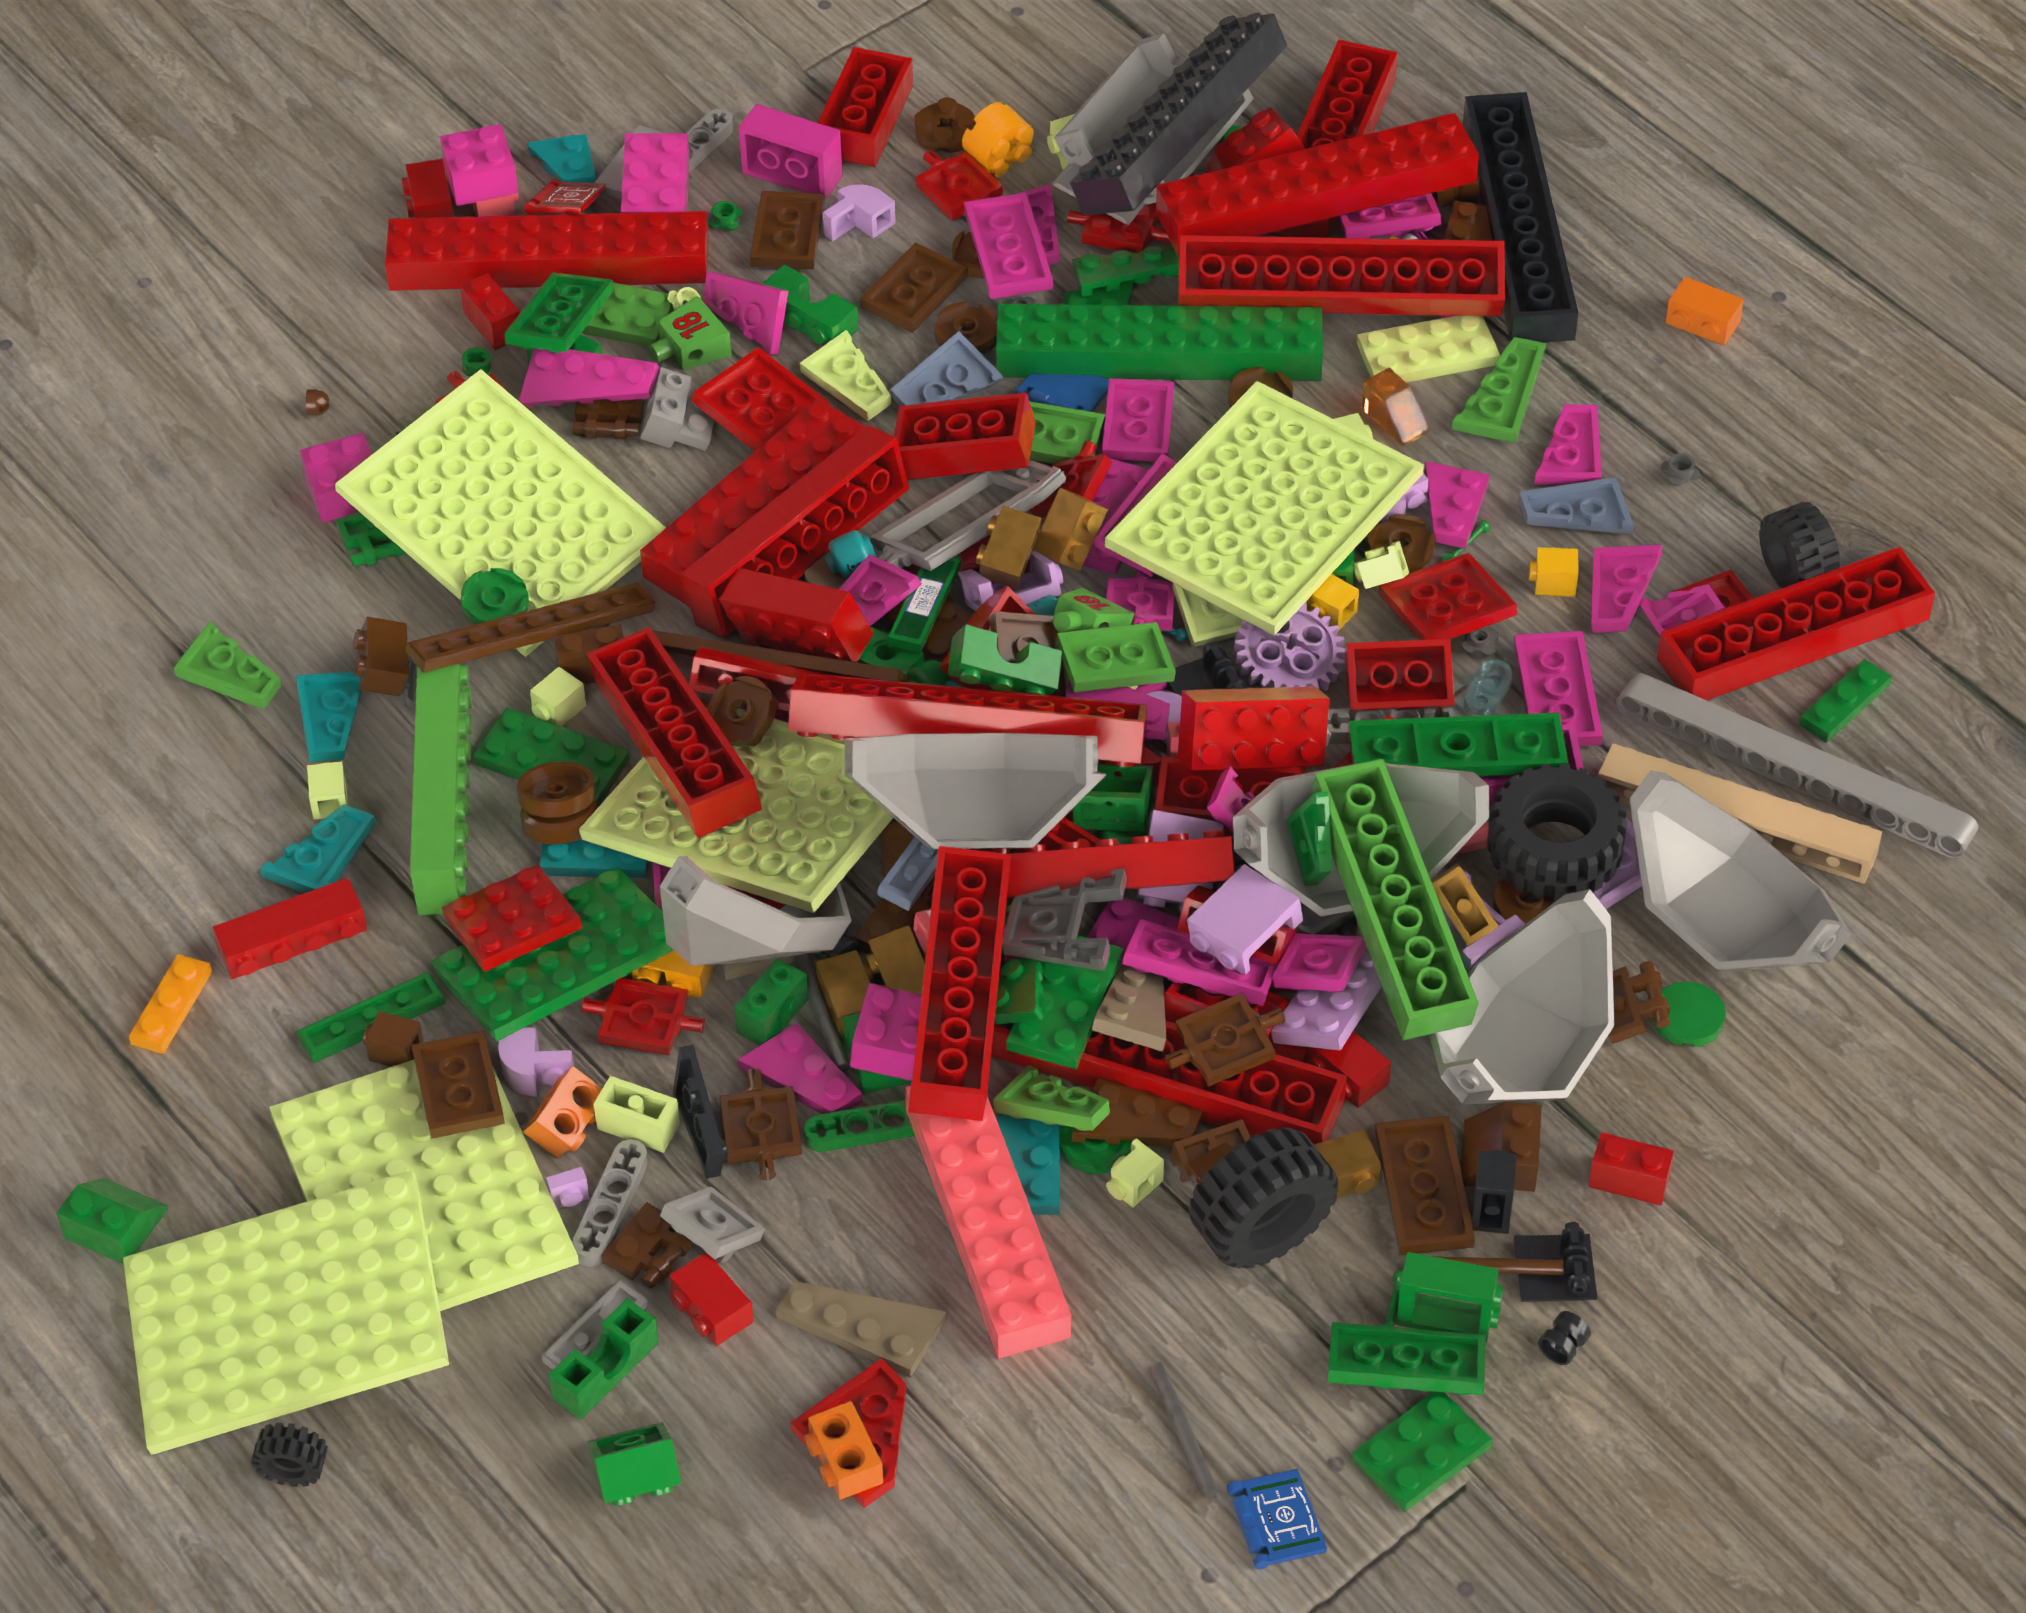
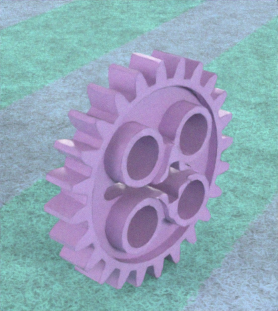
[1233,602,1345,691]

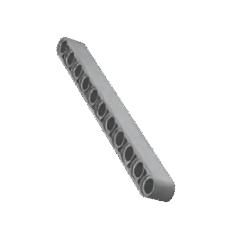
[1616,673,1978,858]

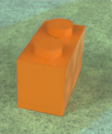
[1666,277,1744,346]

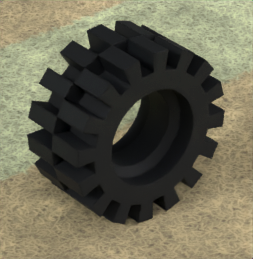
[251,1423,328,1487]

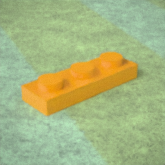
[129,954,212,1055]

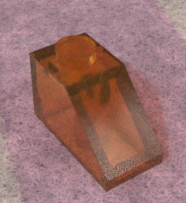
[1362,367,1429,447]

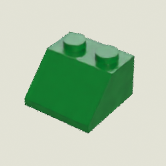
[56,1178,168,1264]
[587,1422,682,1506]

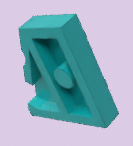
[527,134,596,183]

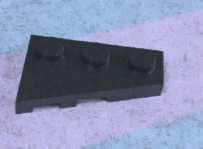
[673,1045,727,1179]

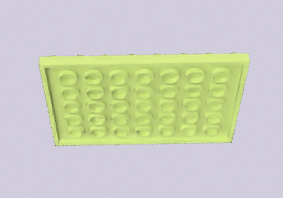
[335,369,666,657]
[1105,381,1424,636]
[579,697,893,913]
[269,1060,579,1311]
[123,1170,449,1455]

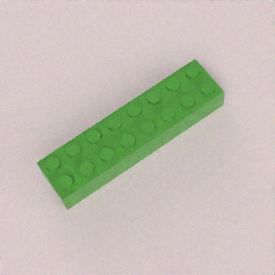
[410,663,472,915]
[1310,759,1479,1040]

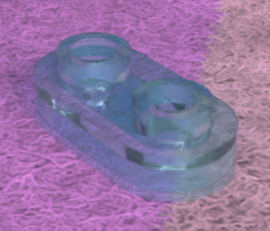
[1463,659,1512,716]

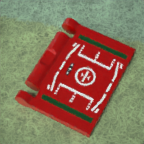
[524,179,606,215]

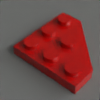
[791,1358,906,1508]

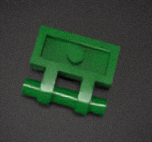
[336,512,406,567]

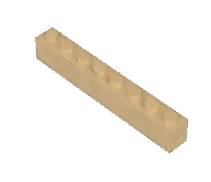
[1598,743,1883,884]

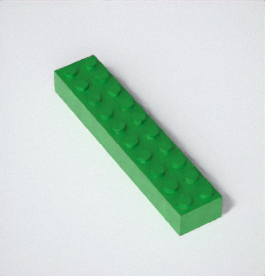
[996,304,1323,381]

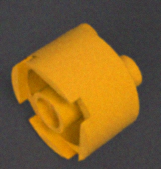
[962,102,1034,178]

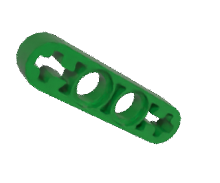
[804,1100,915,1152]

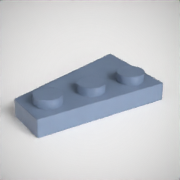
[889,331,1004,406]
[1518,477,1634,535]

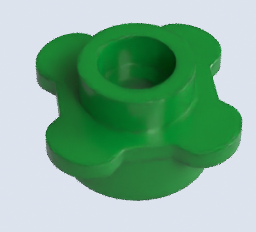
[708,201,742,231]

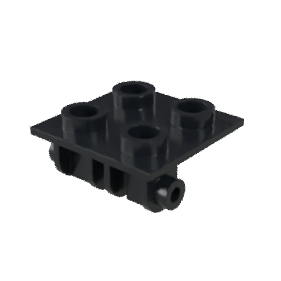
[1168,642,1248,696]
[1514,1222,1597,1302]

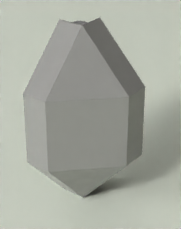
[845,733,1107,849]
[1233,762,1489,917]
[1629,770,1852,971]
[660,856,852,966]
[1429,889,1614,1104]

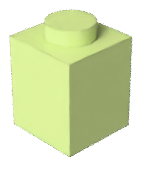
[530,667,586,727]
[307,761,348,820]

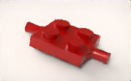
[915,150,1003,221]
[1067,204,1171,252]
[1030,441,1112,524]
[582,978,705,1056]

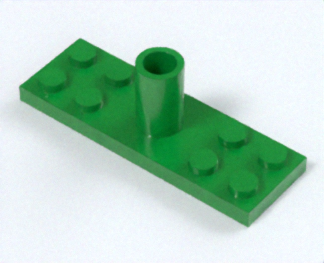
[1348,713,1568,776]

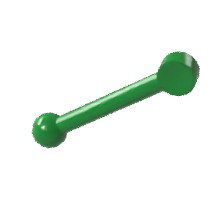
[1442,520,1490,562]
[1381,1270,1403,1327]

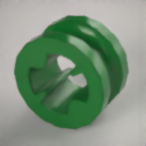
[462,347,492,377]

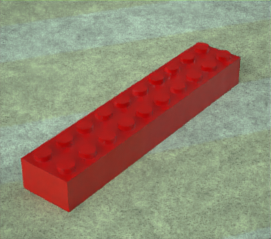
[1156,113,1479,255]
[385,211,709,291]
[1178,235,1505,316]
[788,672,1148,767]
[991,970,1347,1144]

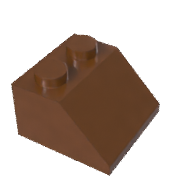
[1461,1102,1542,1192]

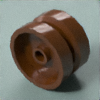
[517,761,598,844]

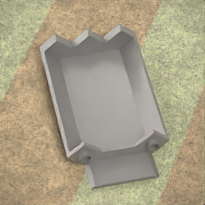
[1051,33,1254,225]

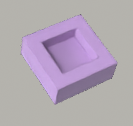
[546,1167,589,1209]

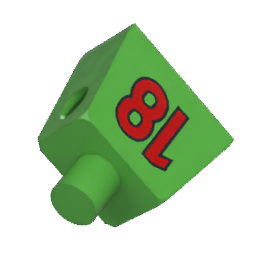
[649,296,732,370]
[1053,588,1134,632]

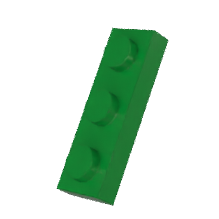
[1799,658,1892,743]

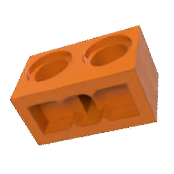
[523,1066,603,1159]
[805,1401,883,1500]

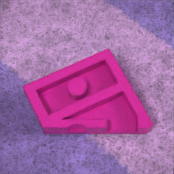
[1640,584,1725,635]

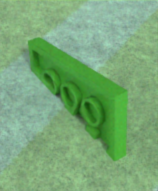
[1452,337,1546,443]

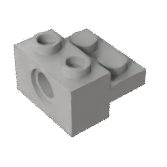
[640,367,714,451]

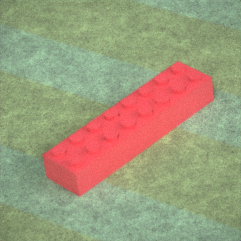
[905,1086,1072,1359]

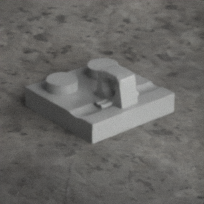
[660,1187,765,1263]

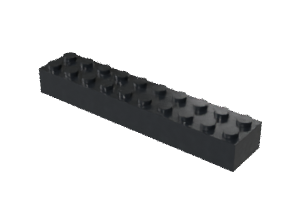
[1069,12,1287,215]
[1463,92,1578,343]

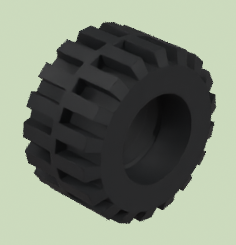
[1759,501,1840,588]

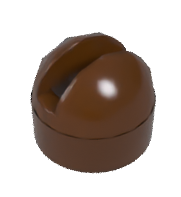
[306,389,330,416]

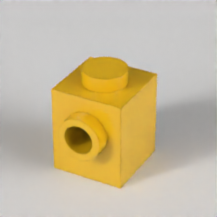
[1529,547,1578,597]
[1306,574,1359,631]

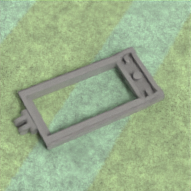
[869,460,1067,571]

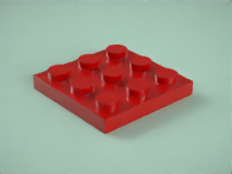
[691,347,830,451]
[1379,553,1517,640]
[441,864,582,972]

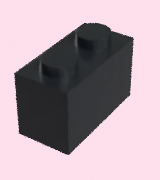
[1471,1150,1517,1234]

